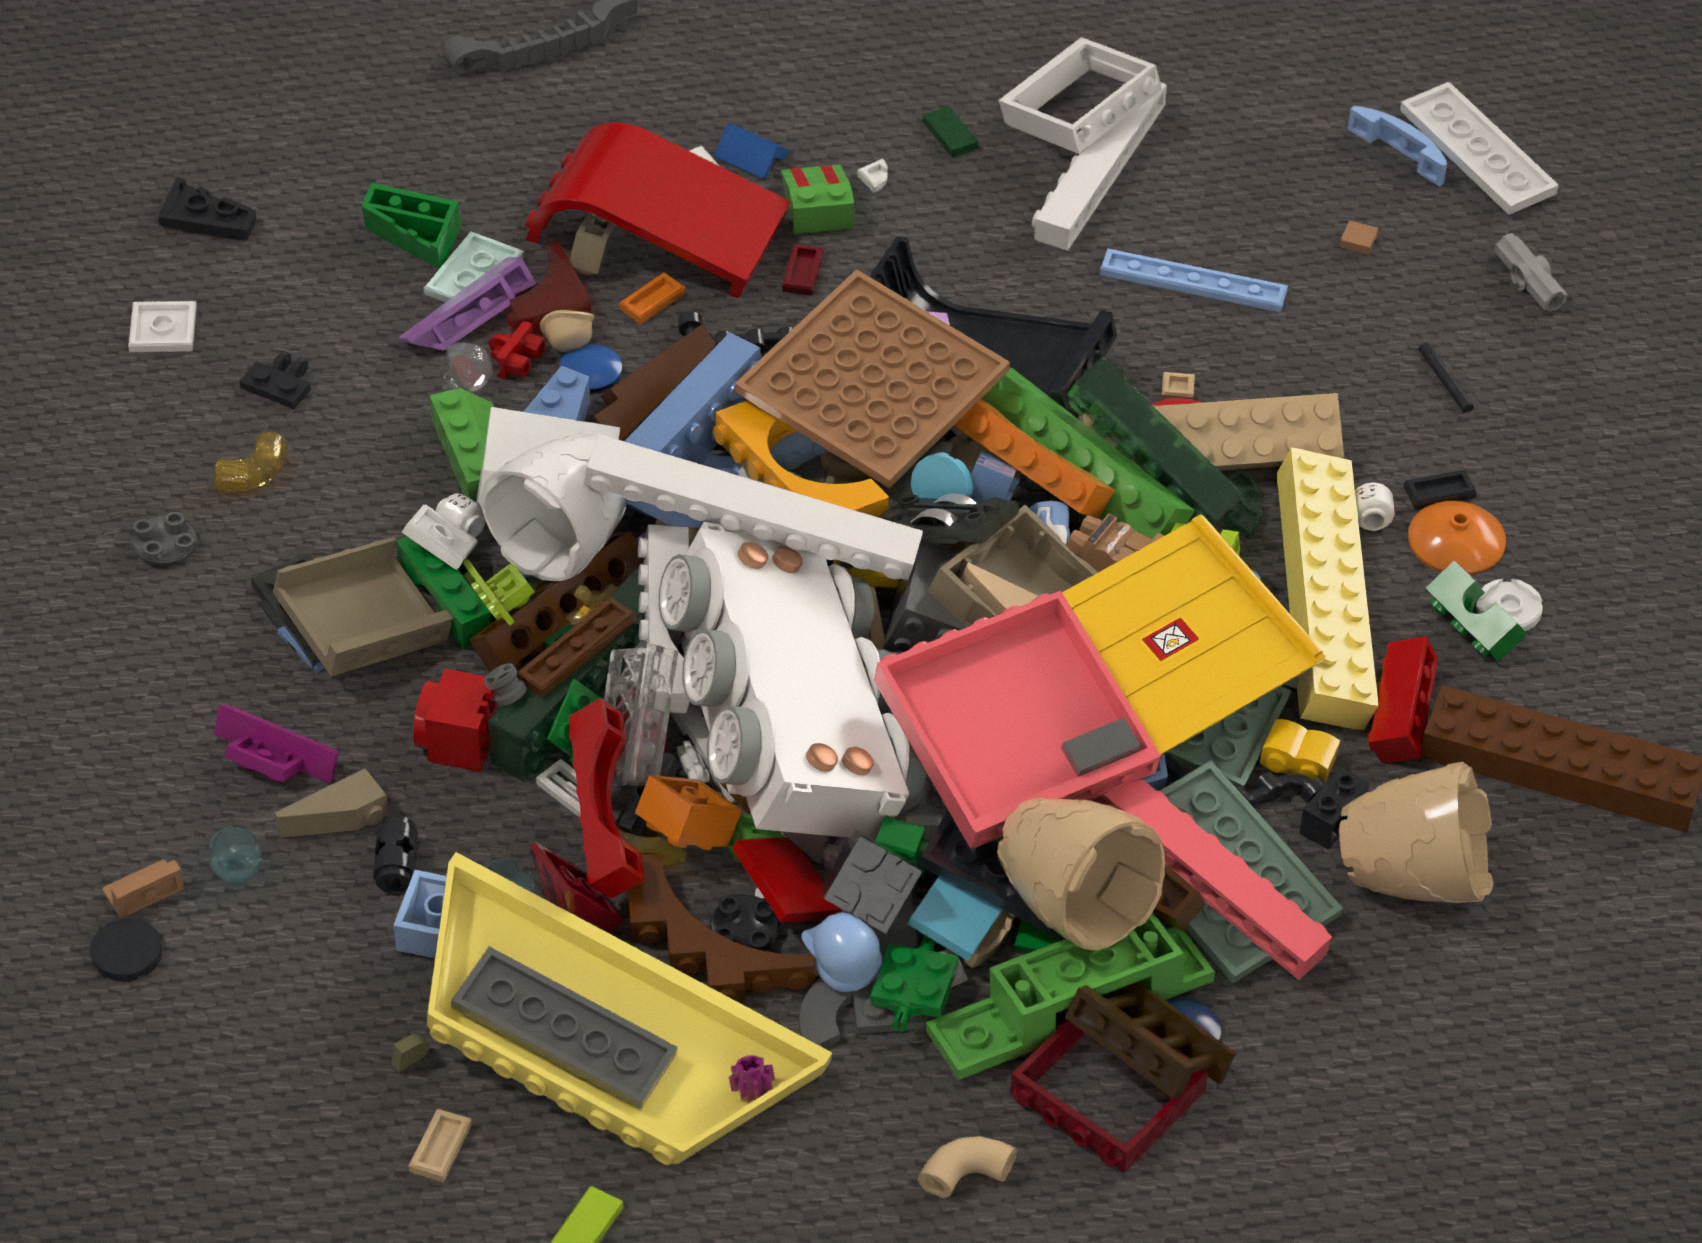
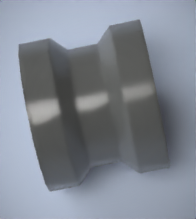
[484,663,527,706]

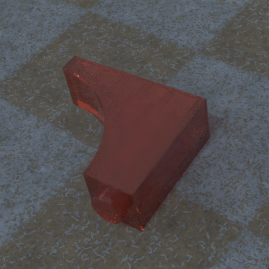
[506,241,591,336]

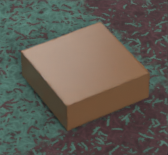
[1340,220,1378,255]

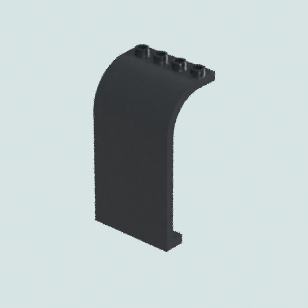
[869,236,1117,413]

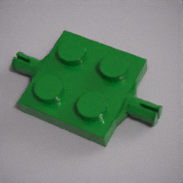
[870,934,959,1032]

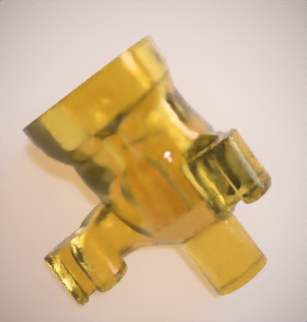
[566,583,620,626]

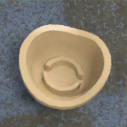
[540,310,595,352]

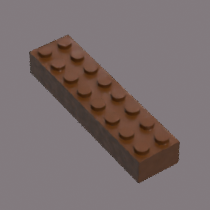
[1420,685,1702,833]

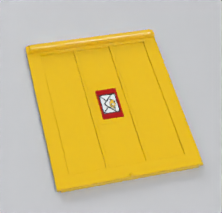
[1062,514,1326,755]

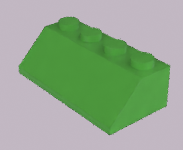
[430,388,494,502]

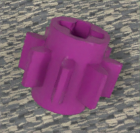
[729,1055,775,1101]

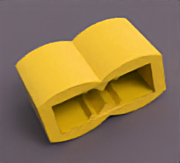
[1260,719,1340,783]

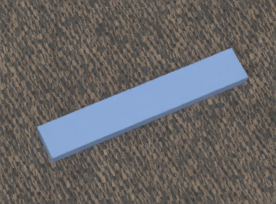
[1100,249,1288,312]

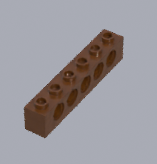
[469,531,644,672]

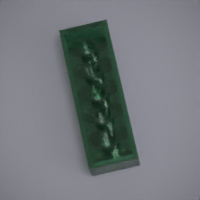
[1066,356,1243,525]

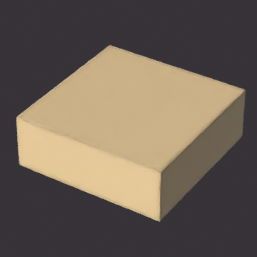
[1161,372,1195,400]

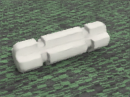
[677,741,710,783]

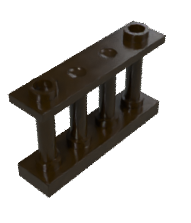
[1065,981,1236,1099]

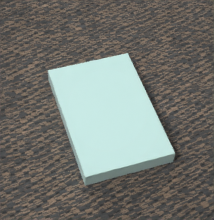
[424,232,524,302]

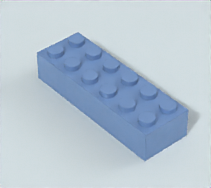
[624,332,762,517]

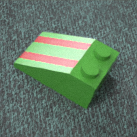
[781,164,854,234]

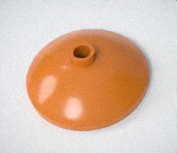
[1408,501,1506,575]

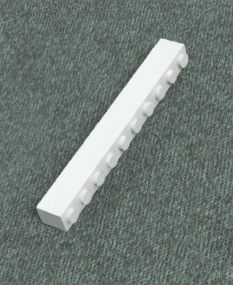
[584,434,923,581]

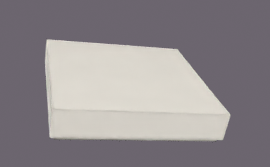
[128,301,197,352]
[402,505,478,570]

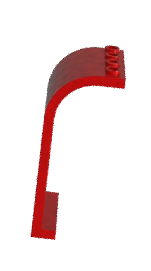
[525,122,791,298]

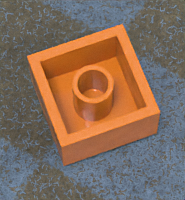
[635,775,742,850]

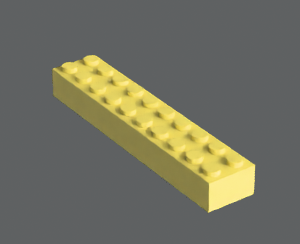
[1277,447,1379,730]

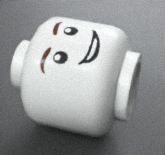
[1355,482,1395,531]
[436,493,485,538]

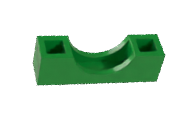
[396,536,491,650]

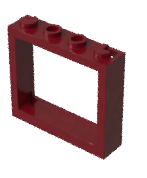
[1010,1019,1208,1173]

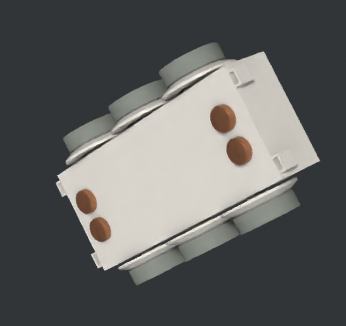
[658,522,927,840]

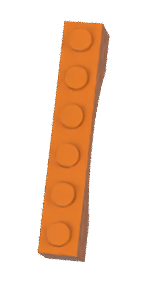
[954,398,1115,518]

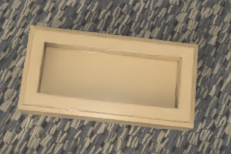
[408,1109,472,1182]

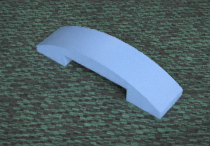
[1348,106,1447,186]

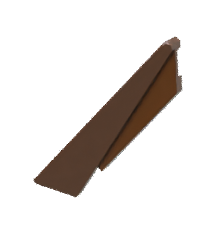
[586,325,715,441]

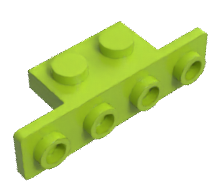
[463,558,535,626]

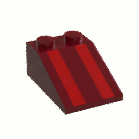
[530,841,623,934]

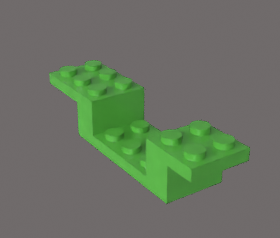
[926,912,1214,1080]

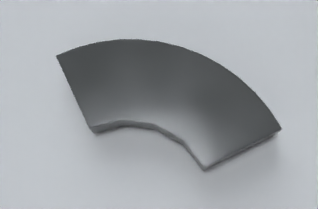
[799,978,853,1048]

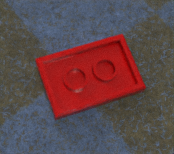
[732,837,842,923]

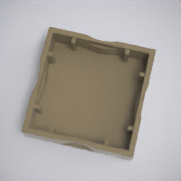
[928,505,1098,628]

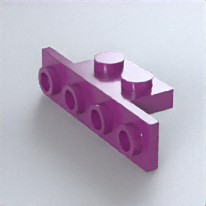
[214,703,339,783]

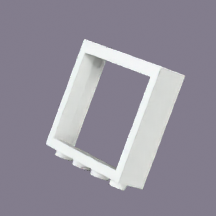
[999,37,1162,154]

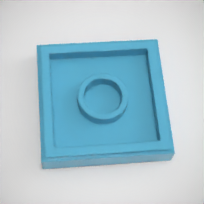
[908,876,1002,961]

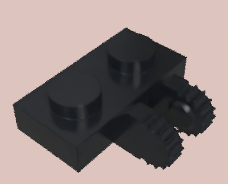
[239,351,311,409]

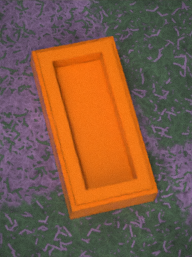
[619,273,686,324]

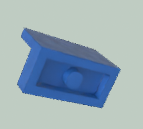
[714,123,789,179]

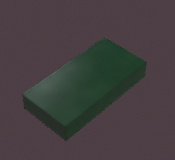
[923,106,978,158]

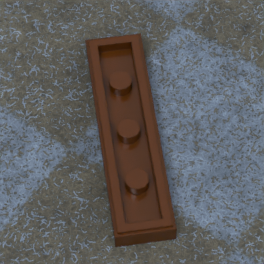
[517,597,636,698]

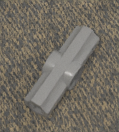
[1494,233,1567,312]

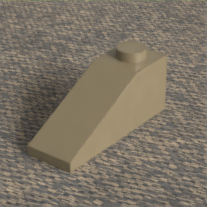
[568,212,617,275]
[274,768,388,838]

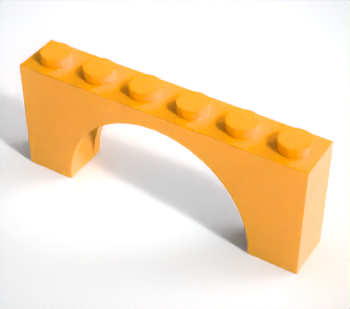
[713,400,889,518]

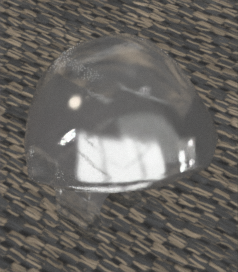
[442,342,492,392]

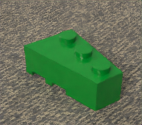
[361,183,462,269]

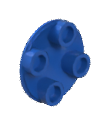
[559,344,622,390]

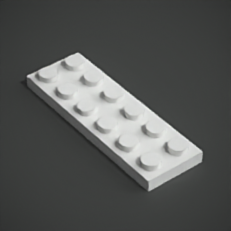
[1400,82,1559,215]

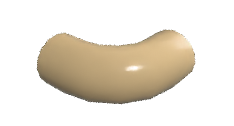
[918,1136,1017,1198]

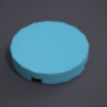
[911,452,974,498]

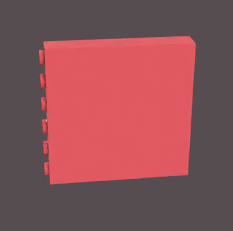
[874,590,1161,849]

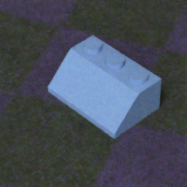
[393,870,447,959]

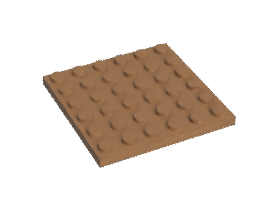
[735,269,1010,488]

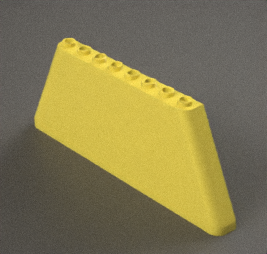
[427,852,832,1165]

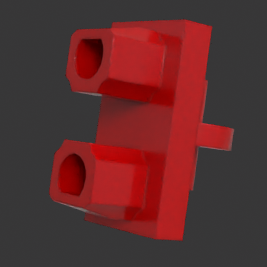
[489,321,545,380]

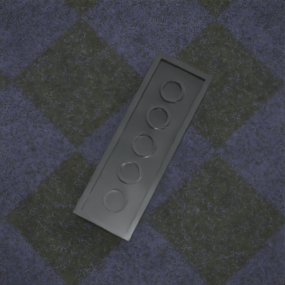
[451,946,678,1109]

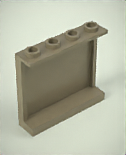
[273,537,453,676]

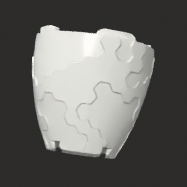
[479,432,627,581]

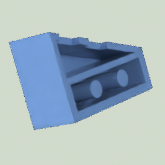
[524,366,590,422]

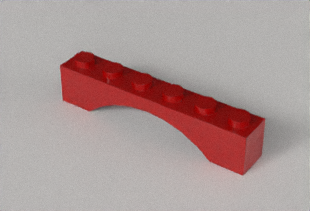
[569,698,645,899]

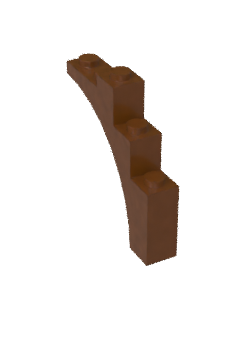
[626,854,815,1003]

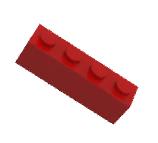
[1368,636,1438,764]

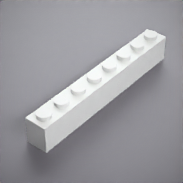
[1032,83,1167,251]

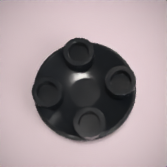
[709,895,780,951]

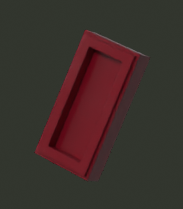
[782,244,824,296]

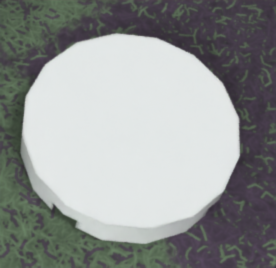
[1476,579,1543,631]

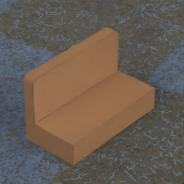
[103,860,184,919]

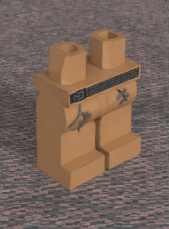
[1067,514,1164,572]

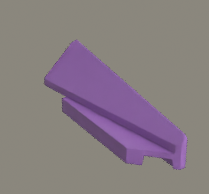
[398,257,537,350]

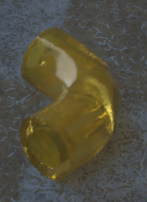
[214,432,288,492]

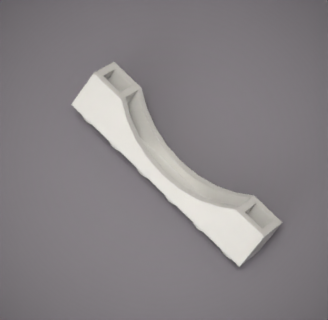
[638,524,689,713]

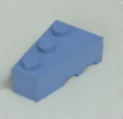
[970,451,1019,501]

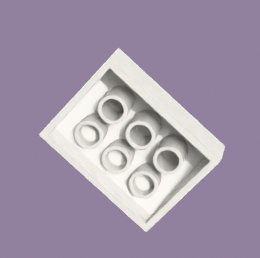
[476,407,620,505]

